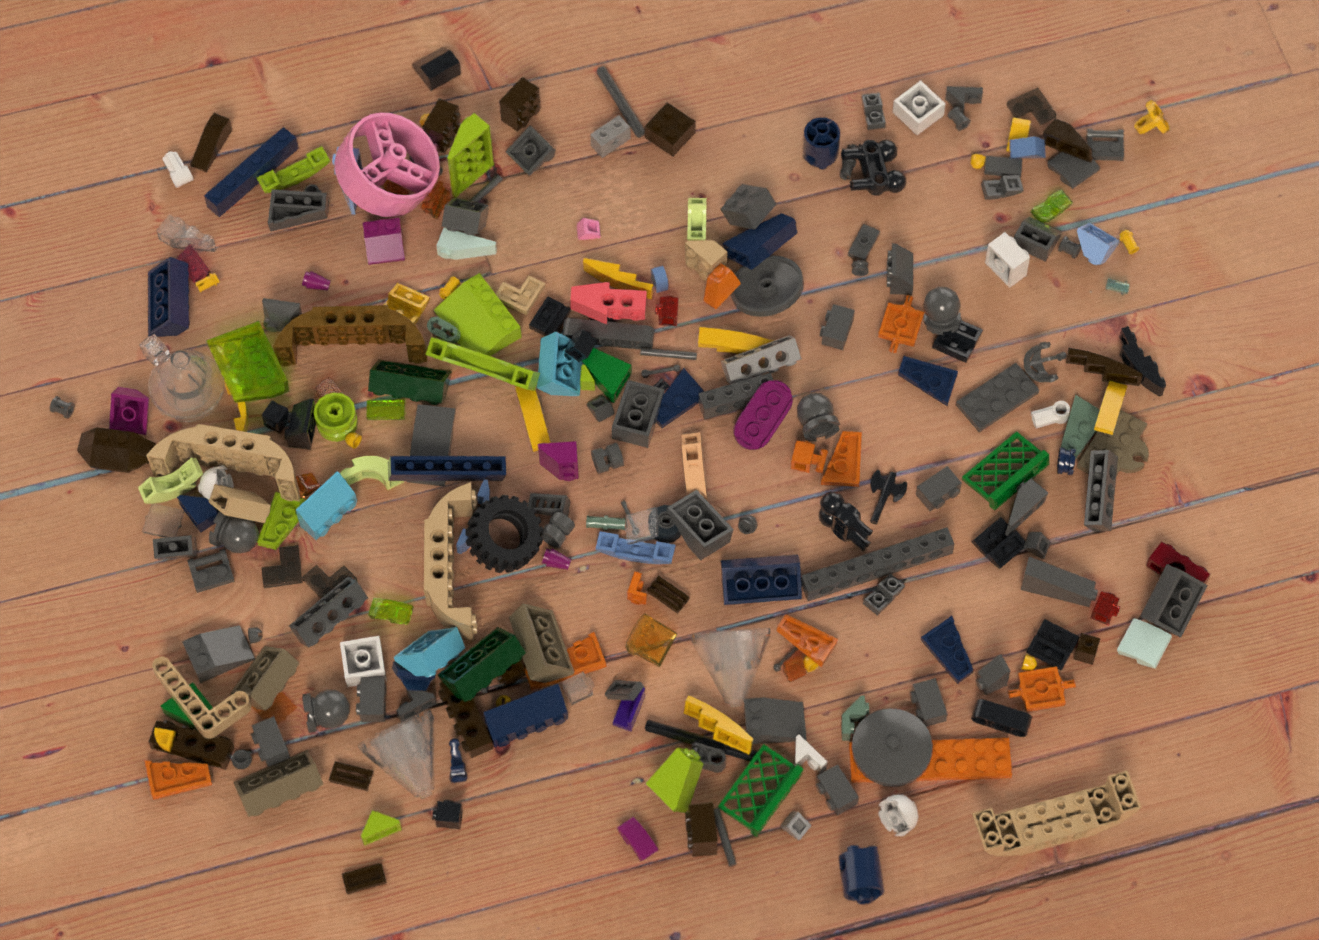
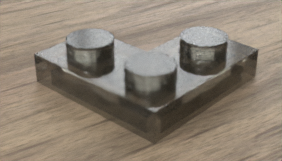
[1006,88,1057,125]
[261,545,303,588]
[302,565,357,598]

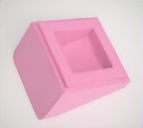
[577,218,601,240]

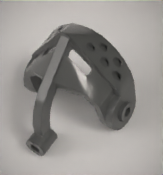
[1024,341,1067,383]

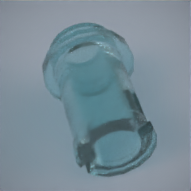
[1106,278,1130,295]

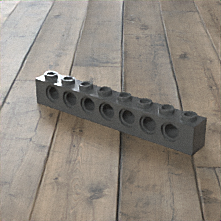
[801,528,955,601]

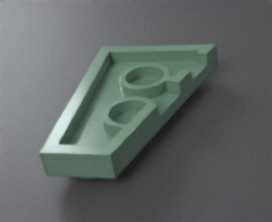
[1061,395,1100,459]

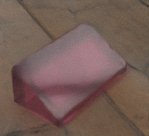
[176,244,210,286]

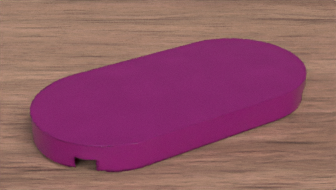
[733,380,793,450]

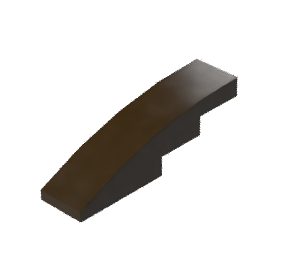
[1066,348,1142,386]

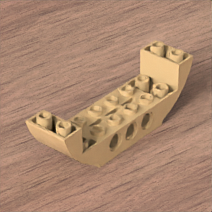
[147,424,300,501]
[424,483,477,641]
[972,770,1141,856]

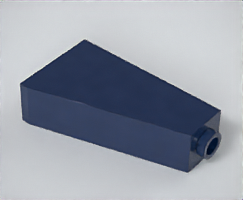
[723,213,798,270]

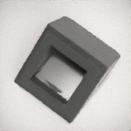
[587,395,614,422]
[1024,532,1051,559]

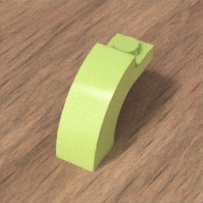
[687,198,707,241]
[340,456,404,490]
[138,457,203,504]

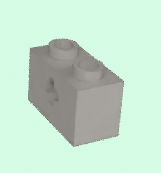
[590,115,631,158]

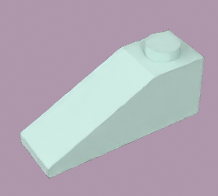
[436,228,497,260]

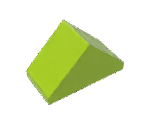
[361,810,402,846]

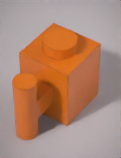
[791,441,828,473]

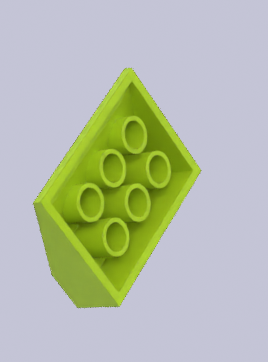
[447,113,494,198]
[434,273,522,356]

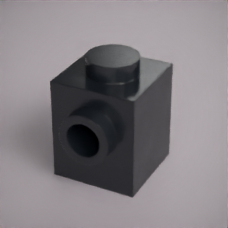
[565,329,598,362]
[262,400,289,433]
[432,800,463,830]

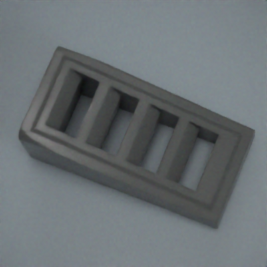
[528,493,571,516]

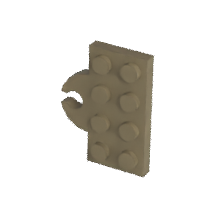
[1077,410,1149,476]

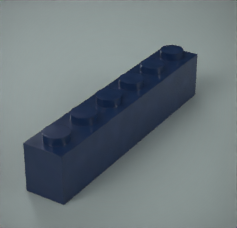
[204,127,299,218]
[388,456,506,481]

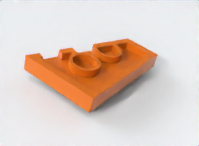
[821,431,862,487]
[776,614,838,668]
[145,761,212,800]

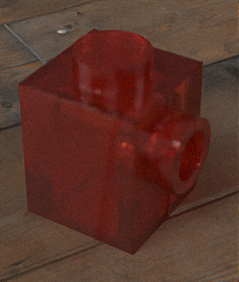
[655,296,679,326]
[1091,591,1121,626]

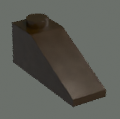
[190,112,232,173]
[1043,118,1093,163]

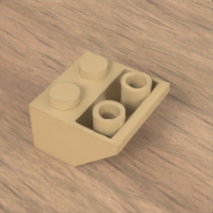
[685,240,727,281]

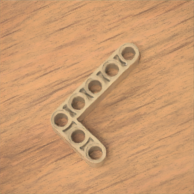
[152,657,251,739]

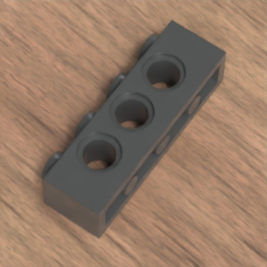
[698,373,773,420]
[1084,450,1118,531]
[289,576,368,648]

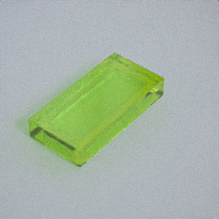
[366,400,405,420]

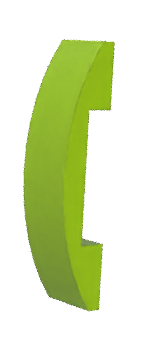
[257,146,330,193]

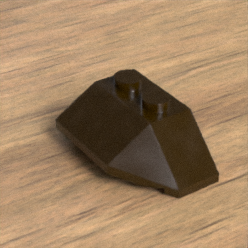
[77,427,156,473]

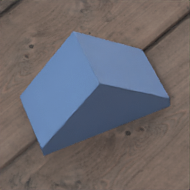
[1009,137,1046,159]

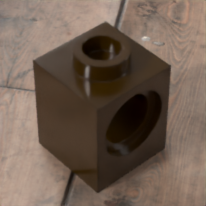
[1074,633,1101,665]

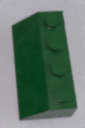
[368,359,452,405]
[437,627,526,702]

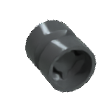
[591,443,624,474]
[540,512,575,548]

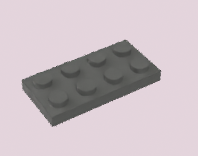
[956,363,1039,432]

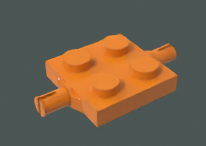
[878,295,924,353]
[1008,666,1076,712]

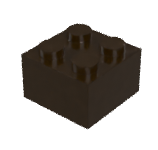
[499,77,541,132]
[423,98,461,154]
[645,102,696,157]
[685,803,717,857]

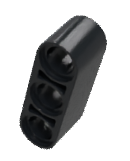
[971,699,1032,737]

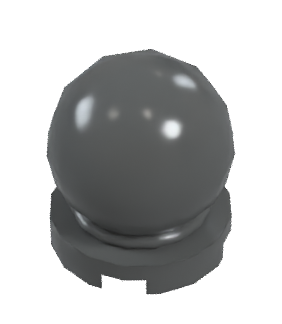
[923,286,961,335]
[797,393,840,442]
[209,512,259,554]
[302,690,350,733]

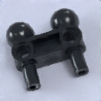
[841,140,906,196]
[818,492,873,552]

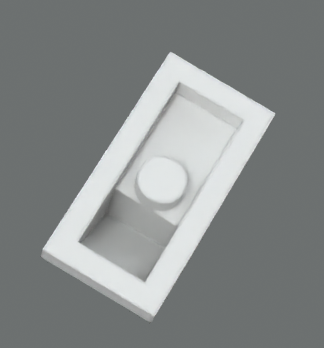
[795,735,827,773]

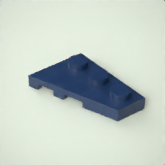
[898,356,958,407]
[656,368,705,428]
[921,616,974,684]

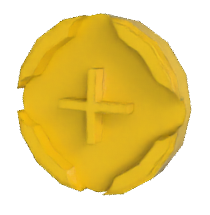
[1134,100,1170,134]

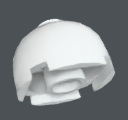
[198,465,234,501]
[878,795,919,836]

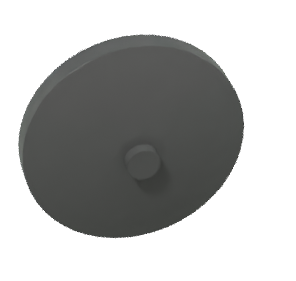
[731,256,804,317]
[852,709,933,787]

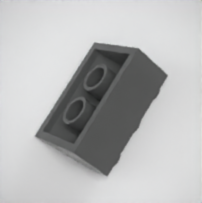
[1140,564,1208,638]

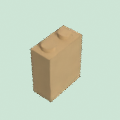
[209,484,271,523]

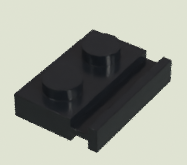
[529,296,571,336]

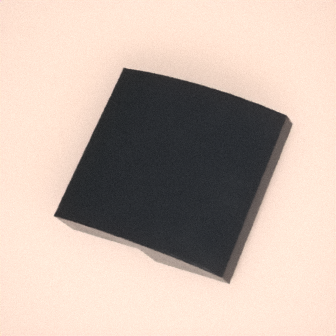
[932,320,983,363]
[971,517,1026,569]
[1026,619,1080,671]

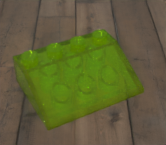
[206,321,289,403]

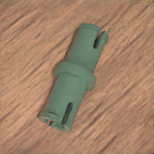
[586,515,626,531]

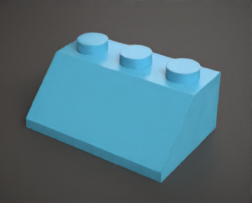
[537,332,582,396]
[296,471,357,540]
[393,627,465,677]

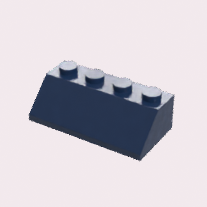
[148,257,190,338]
[720,555,802,605]
[483,684,568,748]

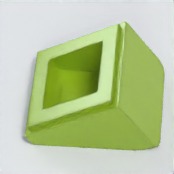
[580,365,595,391]

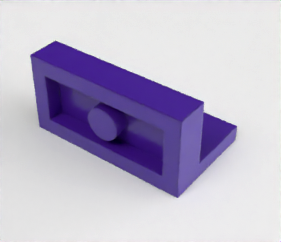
[613,687,645,732]

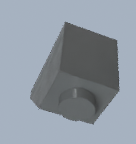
[976,654,1010,695]

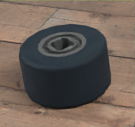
[649,505,681,543]

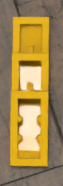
[583,258,653,300]
[698,327,773,358]
[1094,381,1128,435]
[515,386,551,452]
[683,695,753,754]

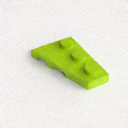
[257,492,307,550]

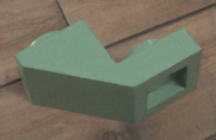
[841,696,869,741]

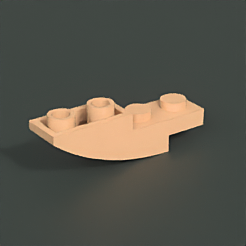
[681,432,707,500]

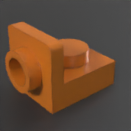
[627,571,647,605]

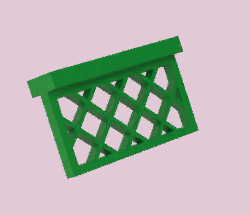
[962,431,1050,511]
[718,744,804,837]

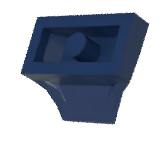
[392,661,436,691]

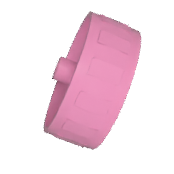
[334,113,440,217]

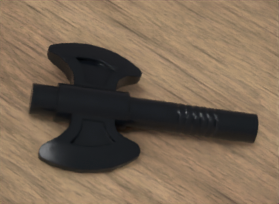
[870,470,907,524]

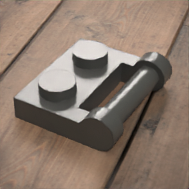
[1086,128,1124,161]
[187,549,235,593]

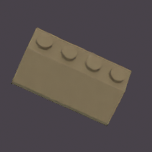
[509,603,574,683]
[233,750,324,817]

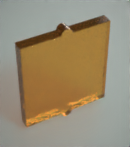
[251,691,297,725]

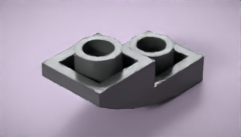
[862,93,886,130]
[863,574,905,616]

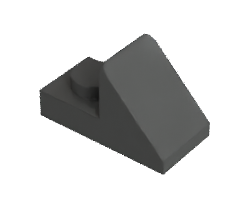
[945,86,983,114]
[396,690,436,723]

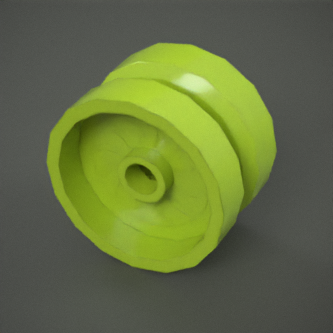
[314,393,358,442]

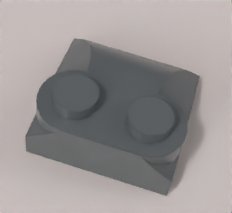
[506,126,556,176]
[262,298,302,332]

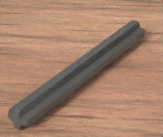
[597,66,645,138]

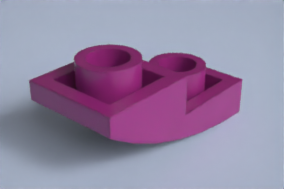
[617,817,659,861]

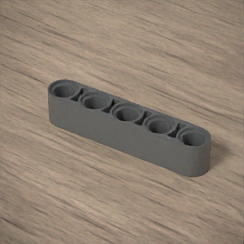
[562,318,655,350]

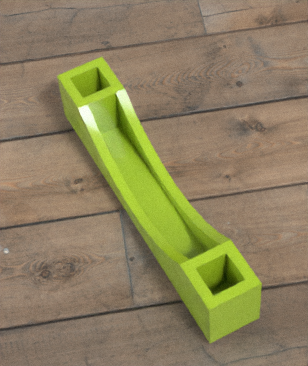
[426,337,540,391]

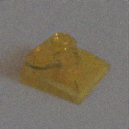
[625,613,678,667]

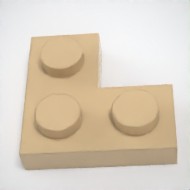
[496,276,545,315]

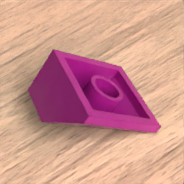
[109,387,149,435]

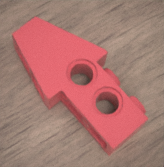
[570,282,647,324]

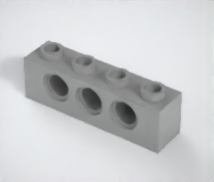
[721,335,801,384]

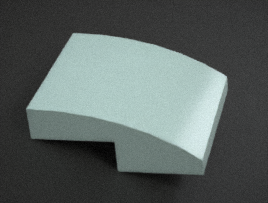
[1117,618,1172,669]

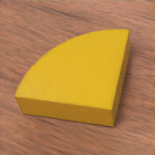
[154,727,175,752]

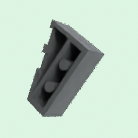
[268,189,329,232]

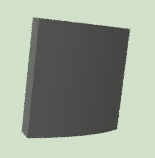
[1047,152,1100,189]

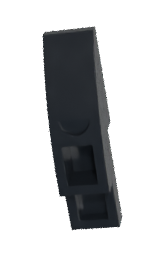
[1119,326,1166,397]

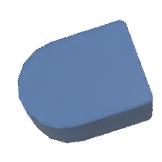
[651,266,668,293]

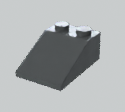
[612,380,664,448]
[667,490,734,560]
[182,625,255,683]
[744,698,807,744]

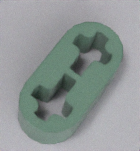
[427,317,461,343]

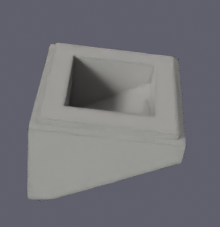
[780,812,812,841]

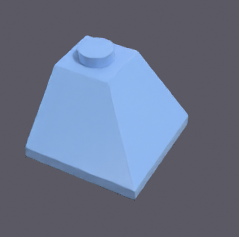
[1077,223,1120,265]

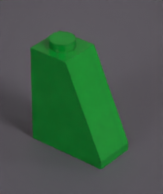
[581,348,632,403]
[160,683,213,732]

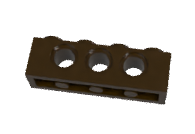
[438,682,493,758]
[148,720,234,770]

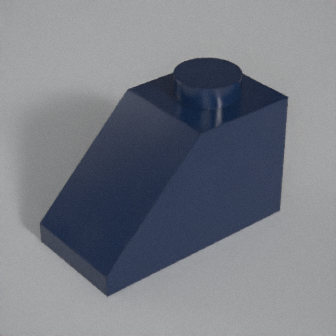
[177,495,220,533]

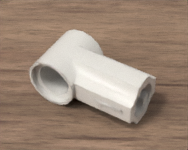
[162,151,193,188]
[1031,401,1070,429]

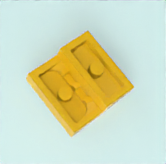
[384,283,430,324]

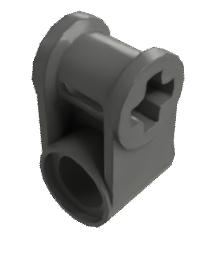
[691,743,726,773]

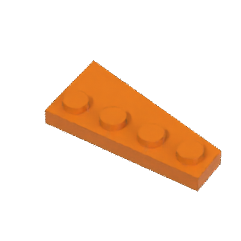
[525,632,607,691]

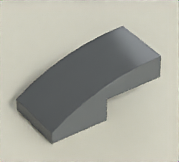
[981,175,1024,200]

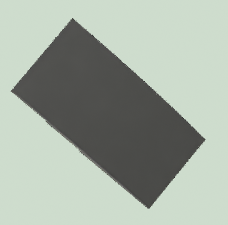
[407,404,456,487]

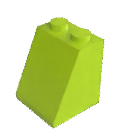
[645,748,704,813]

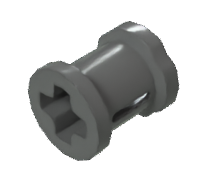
[947,106,971,131]
[1058,236,1081,259]
[50,396,75,419]

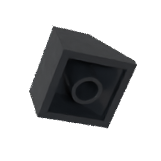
[412,48,461,91]
[284,399,316,450]

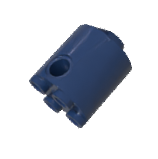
[803,117,840,170]
[838,845,885,905]

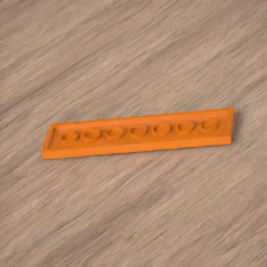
[849,738,1012,783]

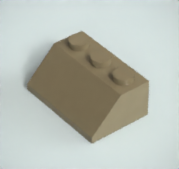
[231,646,300,710]

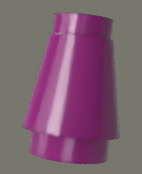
[302,271,331,291]
[542,549,572,570]

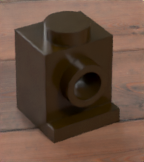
[496,661,526,688]

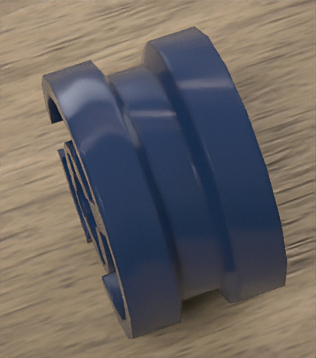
[1057,447,1076,476]

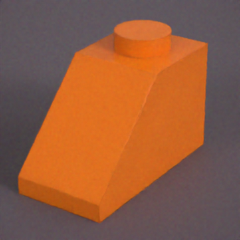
[703,263,741,310]

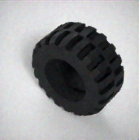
[465,495,543,573]

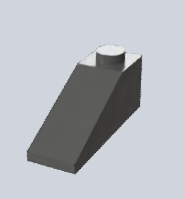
[1005,479,1048,536]

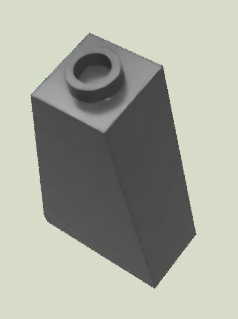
[1021,557,1098,607]

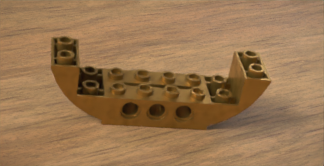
[273,305,428,366]

